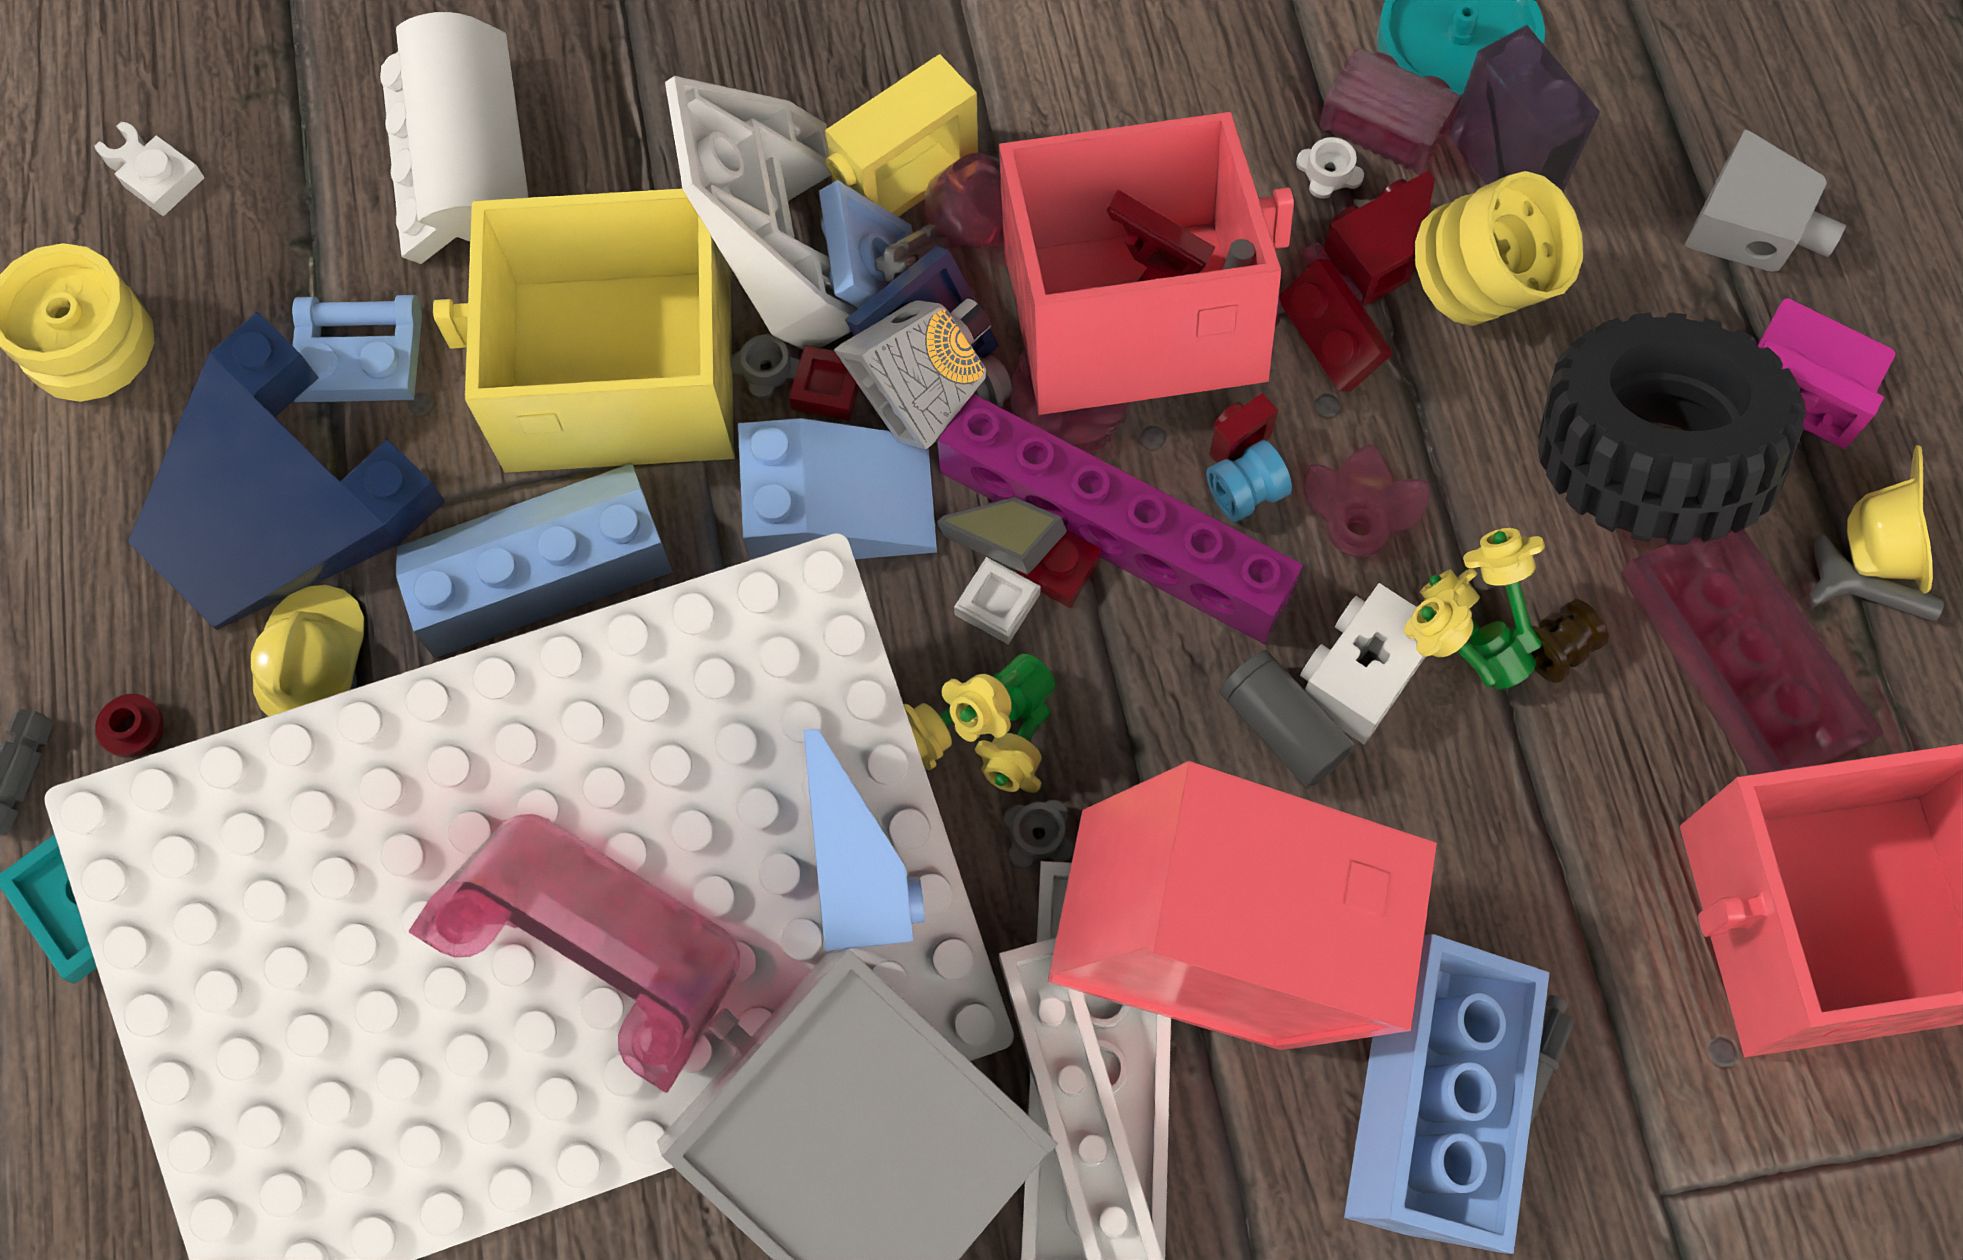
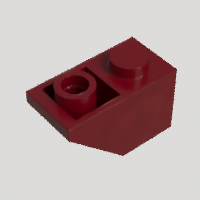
[1322,170,1435,307]

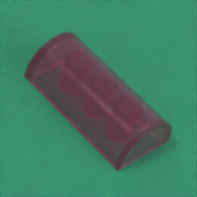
[1621,529,1884,775]

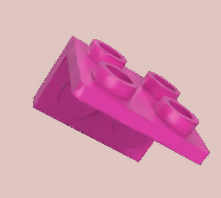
[1757,298,1896,450]

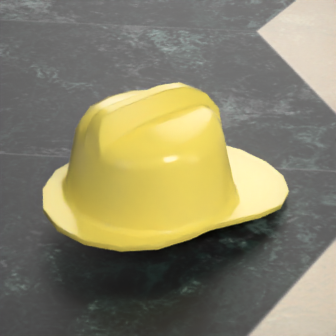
[1847,445,1933,594]
[251,585,365,716]

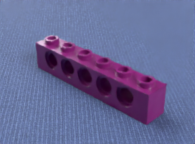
[938,394,1303,644]

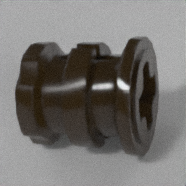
[1531,599,1609,683]

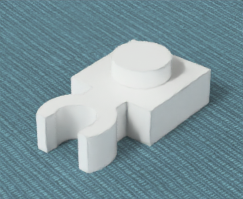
[95,122,204,216]

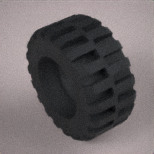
[1538,312,1806,545]

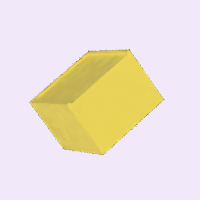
[433,189,735,473]

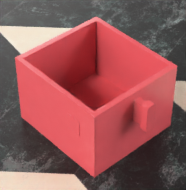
[999,112,1294,415]
[1679,744,1963,1058]
[1047,761,1437,1050]

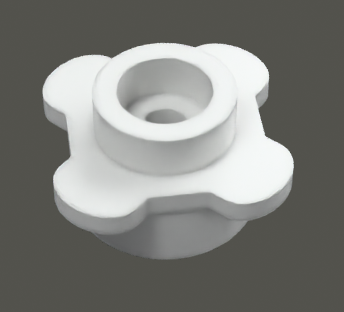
[1296,137,1364,199]

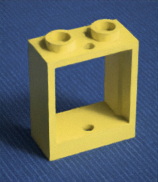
[825,54,978,217]

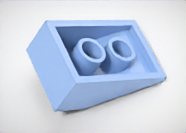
[738,418,937,560]
[804,729,925,951]

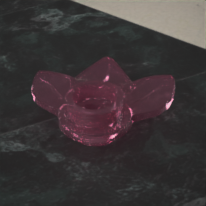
[1304,444,1430,557]

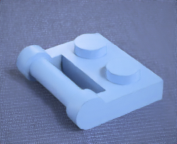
[292,295,422,402]

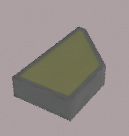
[937,497,1067,574]

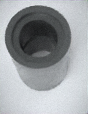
[1219,650,1356,789]

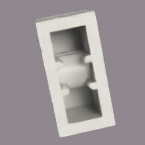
[1300,583,1426,745]

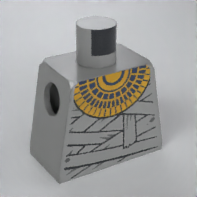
[834,299,991,449]

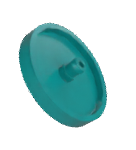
[1377,0,1545,109]

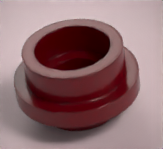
[95,694,163,758]

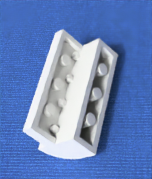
[380,12,528,264]

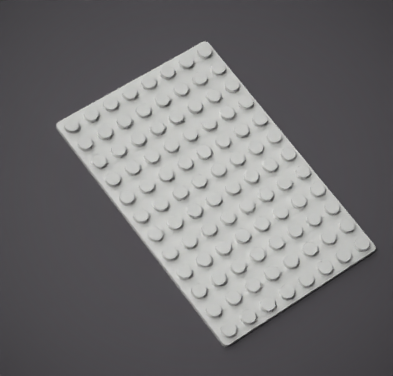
[45,533,1014,1260]

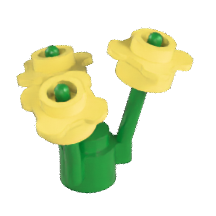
[1404,528,1545,690]
[904,654,1055,793]

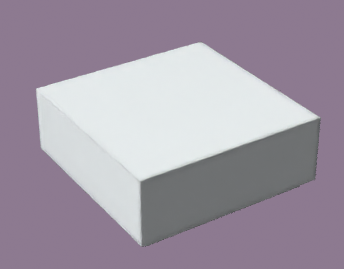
[954,557,1040,645]

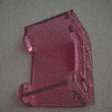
[408,814,740,1093]

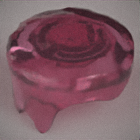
[925,153,1004,249]

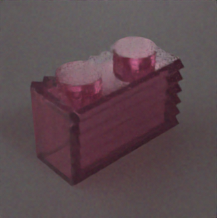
[1319,47,1461,174]

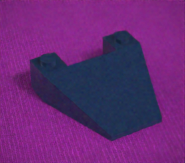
[128,312,445,630]

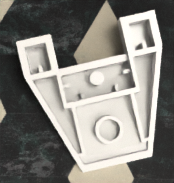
[665,76,859,350]

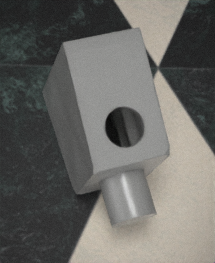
[1684,129,1846,272]

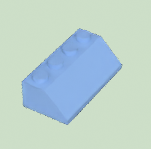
[396,463,672,659]
[1344,934,1550,1254]

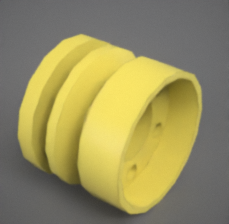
[1415,171,1583,326]

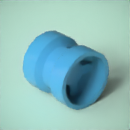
[1206,440,1292,522]

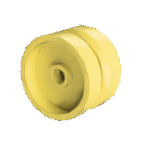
[0,243,155,402]

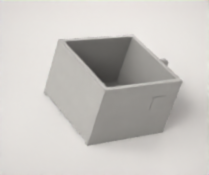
[657,949,1058,1260]

